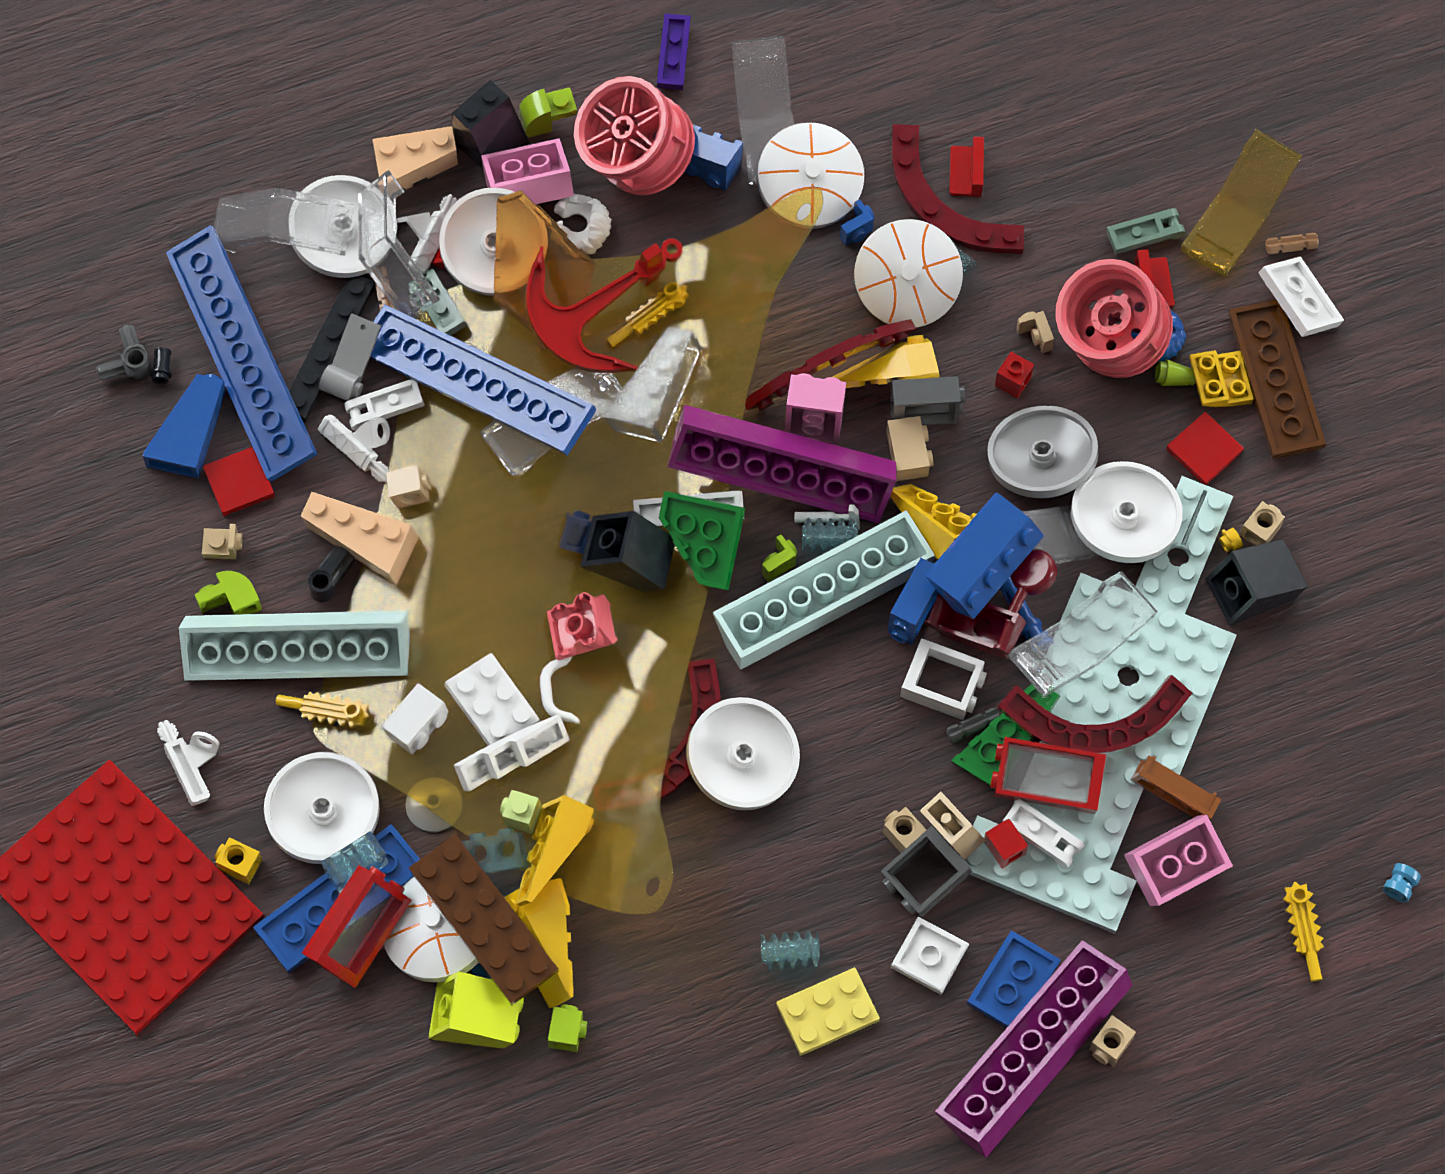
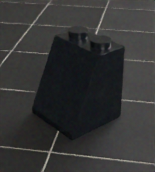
[451,80,530,170]
[580,511,675,592]
[1205,539,1308,626]

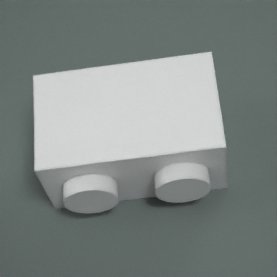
[382,683,448,755]

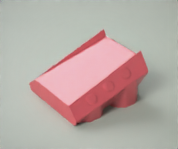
[547,592,618,660]

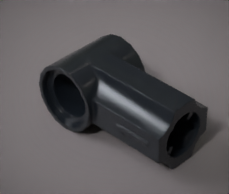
[308,545,355,602]

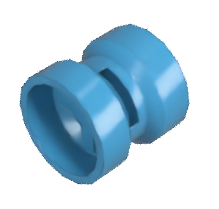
[1383,863,1421,903]

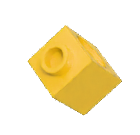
[215,837,262,885]

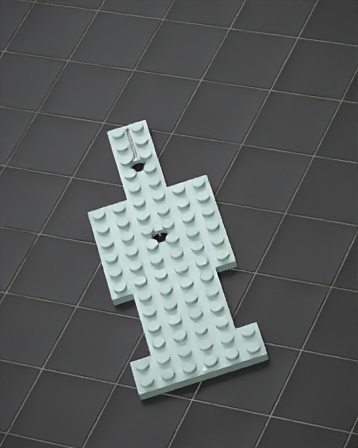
[960,476,1236,934]

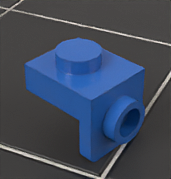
[840,199,875,246]

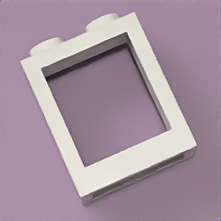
[900,638,987,720]

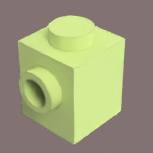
[500,790,542,834]

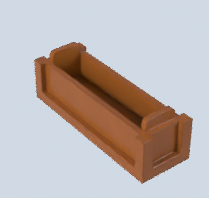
[1130,755,1221,820]

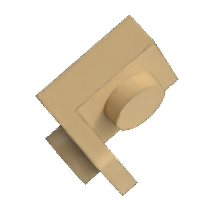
[1016,311,1054,353]
[202,524,243,559]

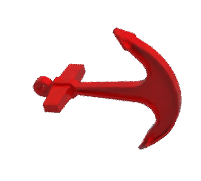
[526,238,683,373]

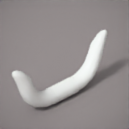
[540,657,580,724]

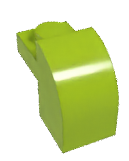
[519,87,577,138]
[195,571,262,615]

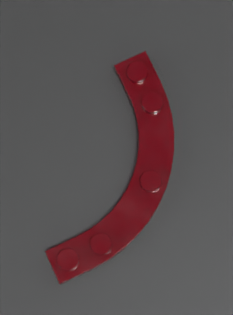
[892,124,1024,254]
[742,319,916,411]
[593,658,720,815]
[996,675,1192,753]

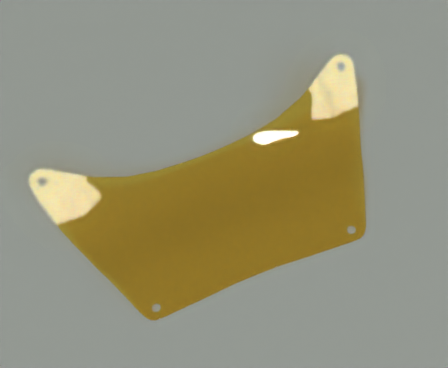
[312,187,823,915]

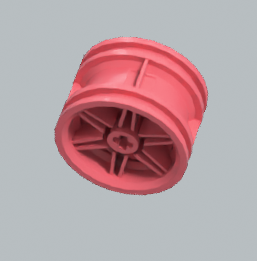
[574,76,695,196]
[1056,259,1173,378]

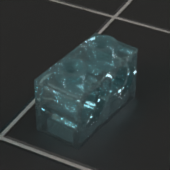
[462,828,528,874]
[322,831,388,894]

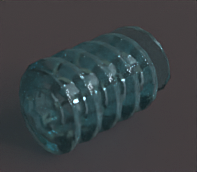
[802,518,858,553]
[760,930,820,970]

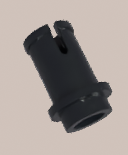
[150,347,172,384]

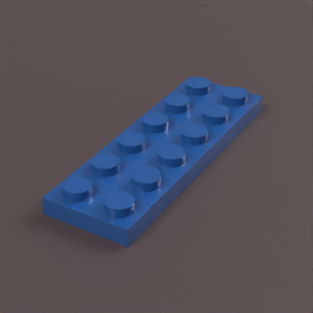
[253,824,420,974]

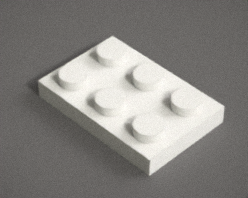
[1258,257,1344,337]
[444,653,540,746]

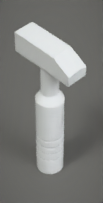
[795,505,860,530]

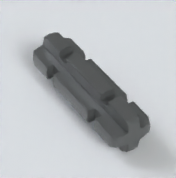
[947,708,1000,743]

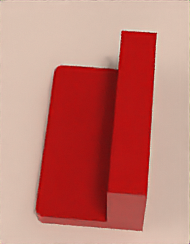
[949,137,984,197]
[1134,249,1175,310]

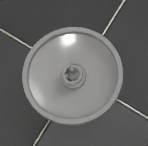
[988,406,1098,498]

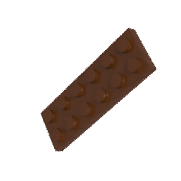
[1228,300,1326,459]
[409,834,559,1006]

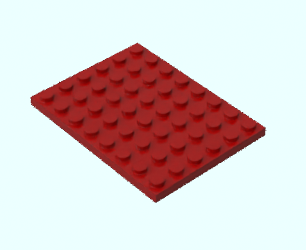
[0,759,265,1035]

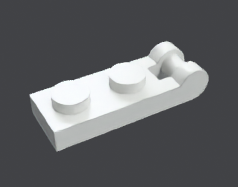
[344,379,425,431]
[1003,799,1084,869]

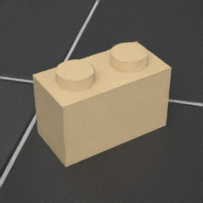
[886,416,933,481]
[920,792,986,860]

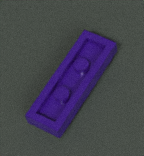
[657,13,691,90]

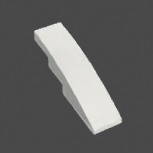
[454,715,570,791]

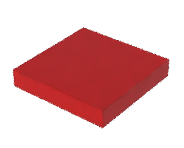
[1166,412,1244,485]
[203,447,275,516]

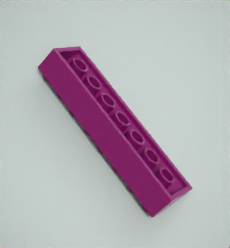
[667,405,896,523]
[935,940,1133,1157]

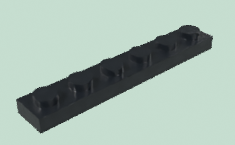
[289,276,376,422]

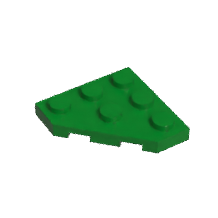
[659,491,745,590]

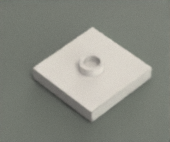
[891,917,969,995]

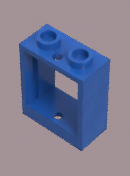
[887,558,940,645]

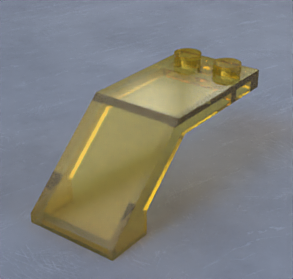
[1180,129,1303,277]

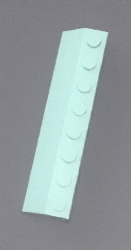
[713,510,935,670]
[179,611,410,680]

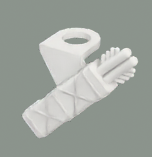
[396,194,457,275]
[318,415,390,482]
[157,720,219,806]

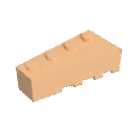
[301,492,419,586]

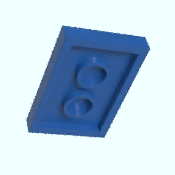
[967,930,1061,1028]

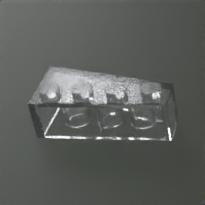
[603,326,702,443]

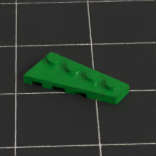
[951,680,1060,786]

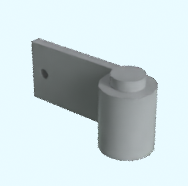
[319,314,382,401]

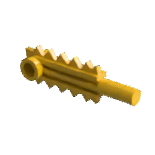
[606,282,689,348]
[276,692,370,729]
[1283,882,1324,982]

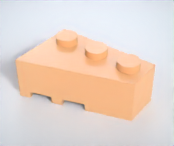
[373,126,458,198]

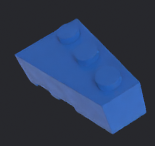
[685,124,743,191]

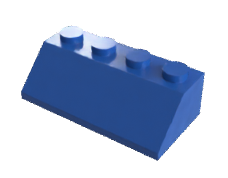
[924,492,1044,619]

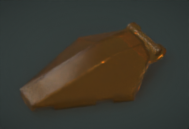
[493,190,596,352]

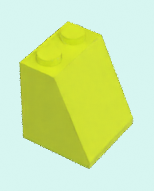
[428,971,524,1049]

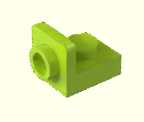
[762,534,797,583]

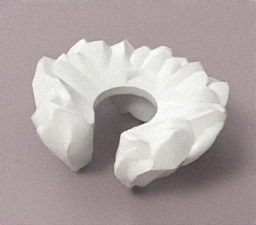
[551,194,612,258]

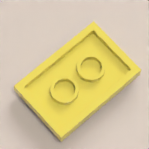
[776,967,880,1056]

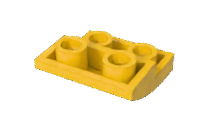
[1189,350,1254,407]

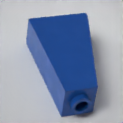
[143,374,226,479]

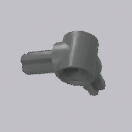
[97,325,151,381]

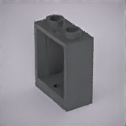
[889,376,965,425]
[881,826,972,918]

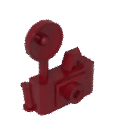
[924,549,1058,659]

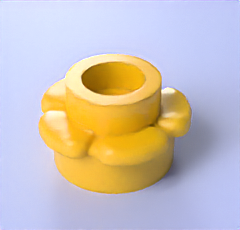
[1219,528,1243,553]

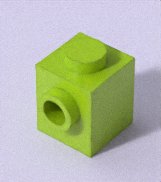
[548,1005,588,1052]

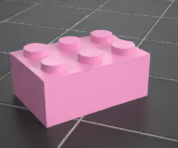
[481,138,574,205]
[785,373,846,445]
[1124,815,1233,906]

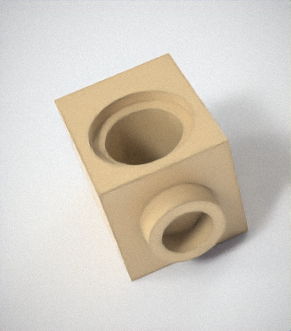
[386,465,431,509]
[1240,501,1285,546]
[883,807,926,853]
[1089,1015,1136,1066]

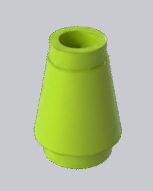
[1155,359,1196,386]

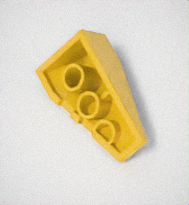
[833,335,939,388]
[890,484,977,559]
[516,795,594,907]
[504,878,574,1008]

